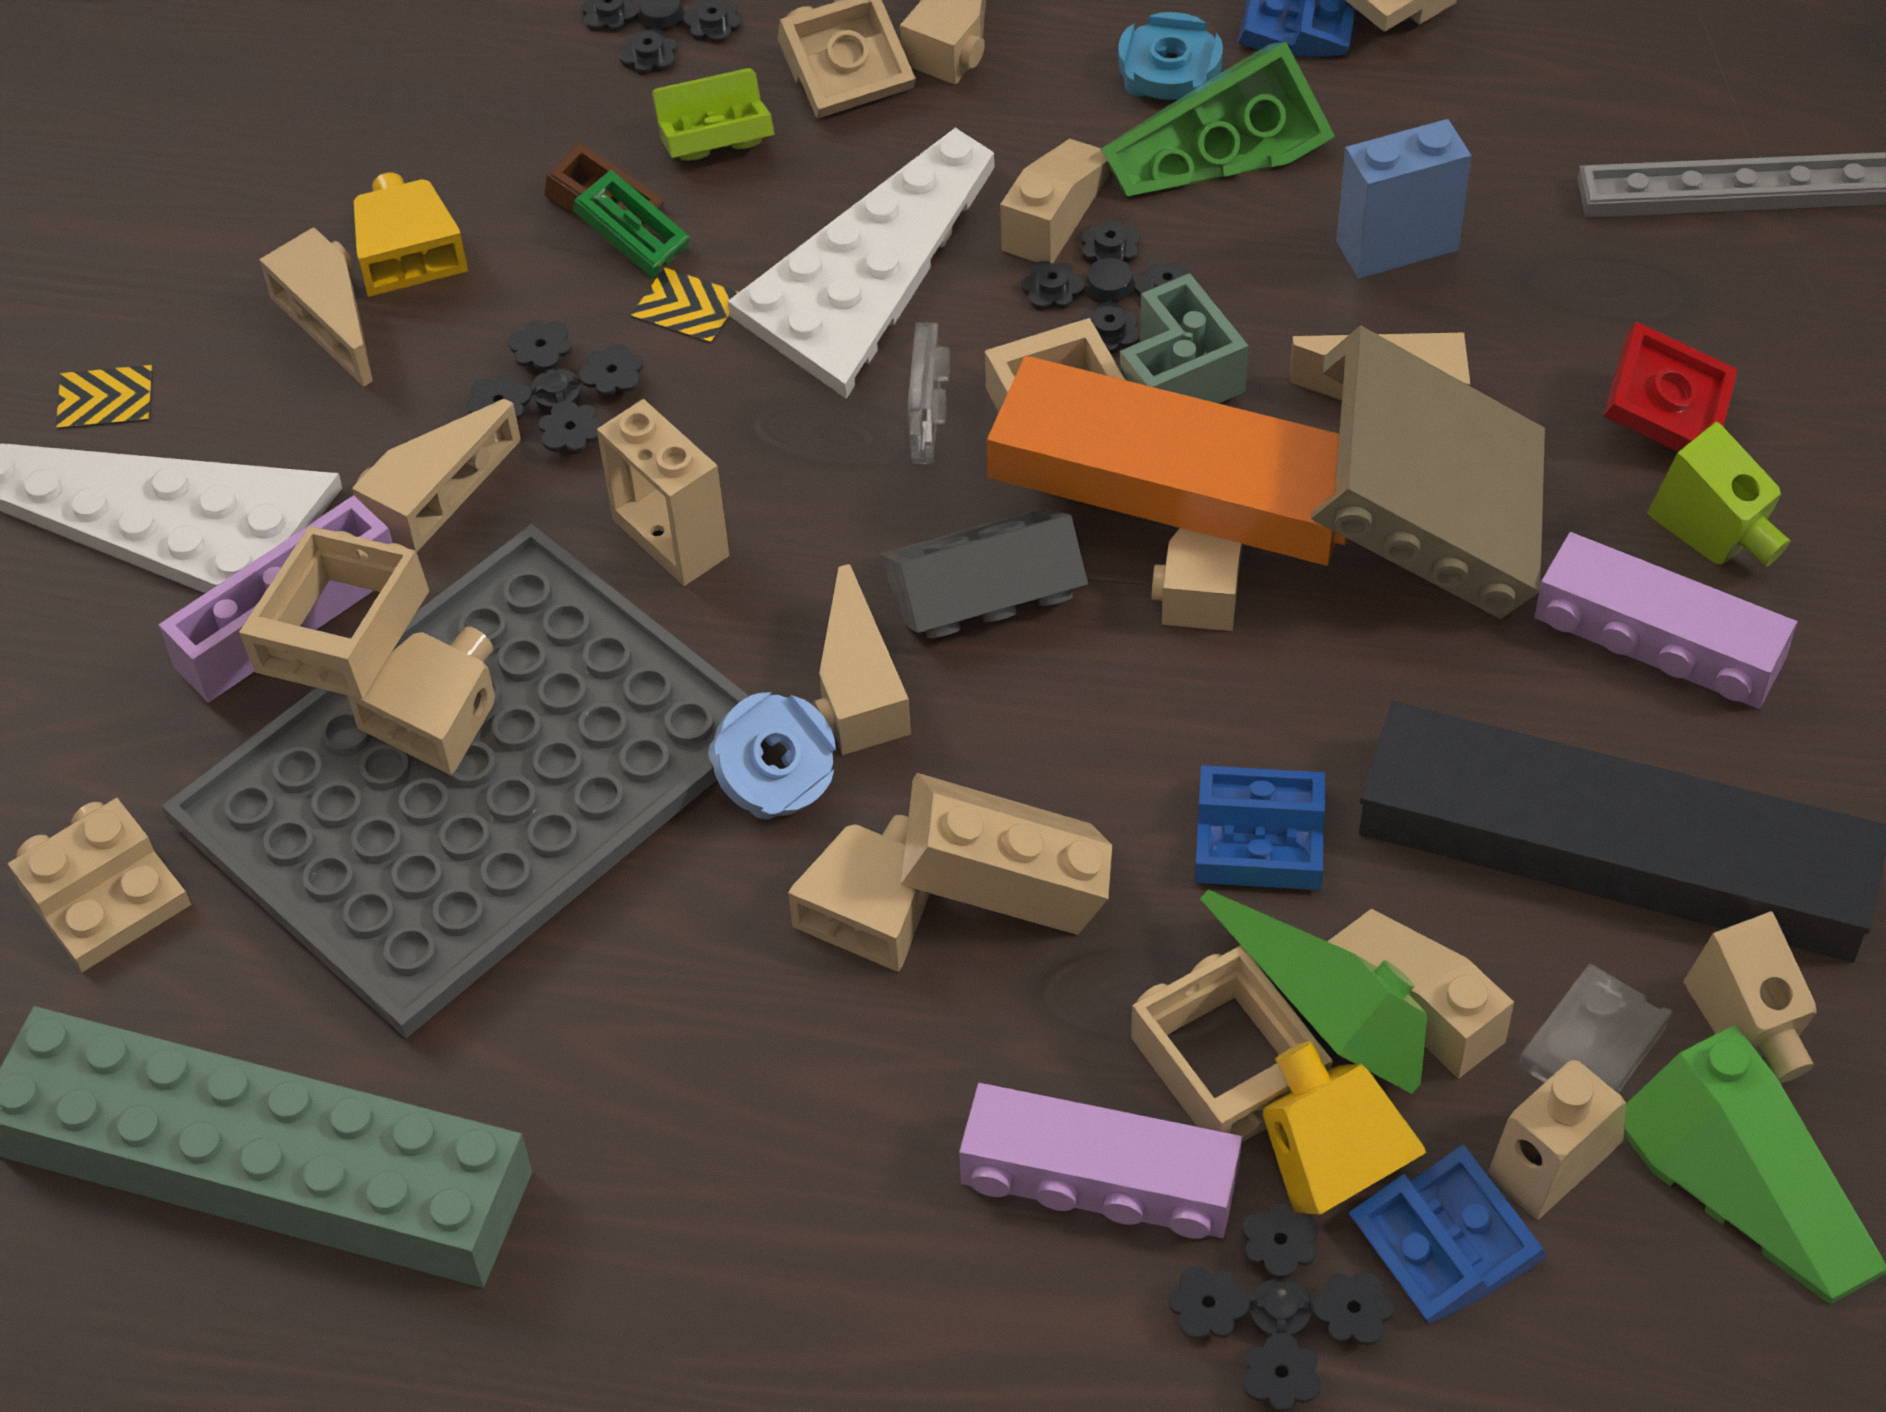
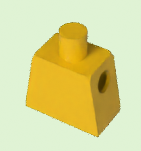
[354,173,468,297]
[1263,1041,1426,1215]

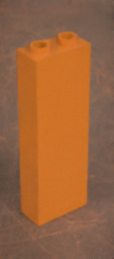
[987,355,1348,566]

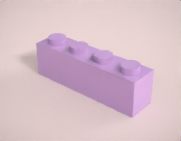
[158,495,393,703]
[1534,532,1797,709]
[959,1082,1242,1239]

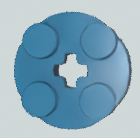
[1118,12,1223,100]

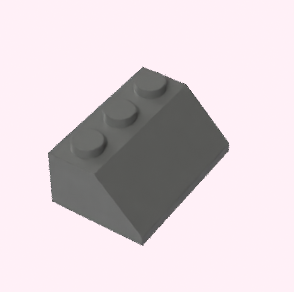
[878,508,1088,638]

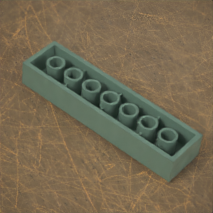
[0,1006,533,1288]

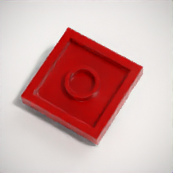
[1603,322,1738,452]

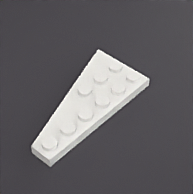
[728,128,994,399]
[0,443,343,593]

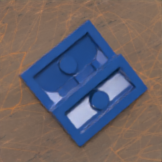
[1238,0,1355,57]
[1195,765,1325,890]
[1349,1144,1547,1324]

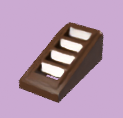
[544,141,665,227]

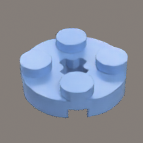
[708,692,836,819]

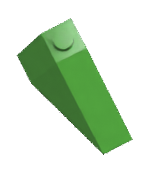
[1100,42,1335,196]
[1200,889,1428,1094]
[1624,1025,1886,1305]

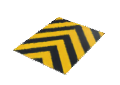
[631,267,739,342]
[56,365,152,428]

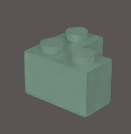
[1120,273,1249,403]

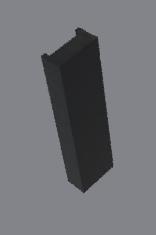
[1359,701,1886,963]

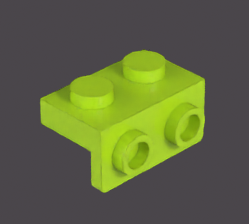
[652,68,775,160]

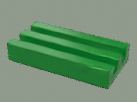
[573,170,691,278]

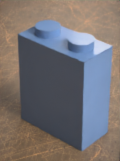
[1336,119,1472,279]

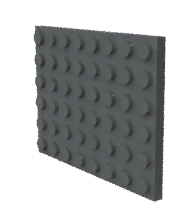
[162,524,765,1038]

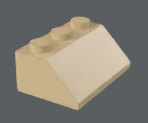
[900,773,1112,935]

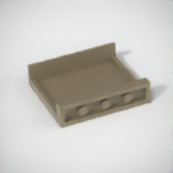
[1311,325,1545,619]

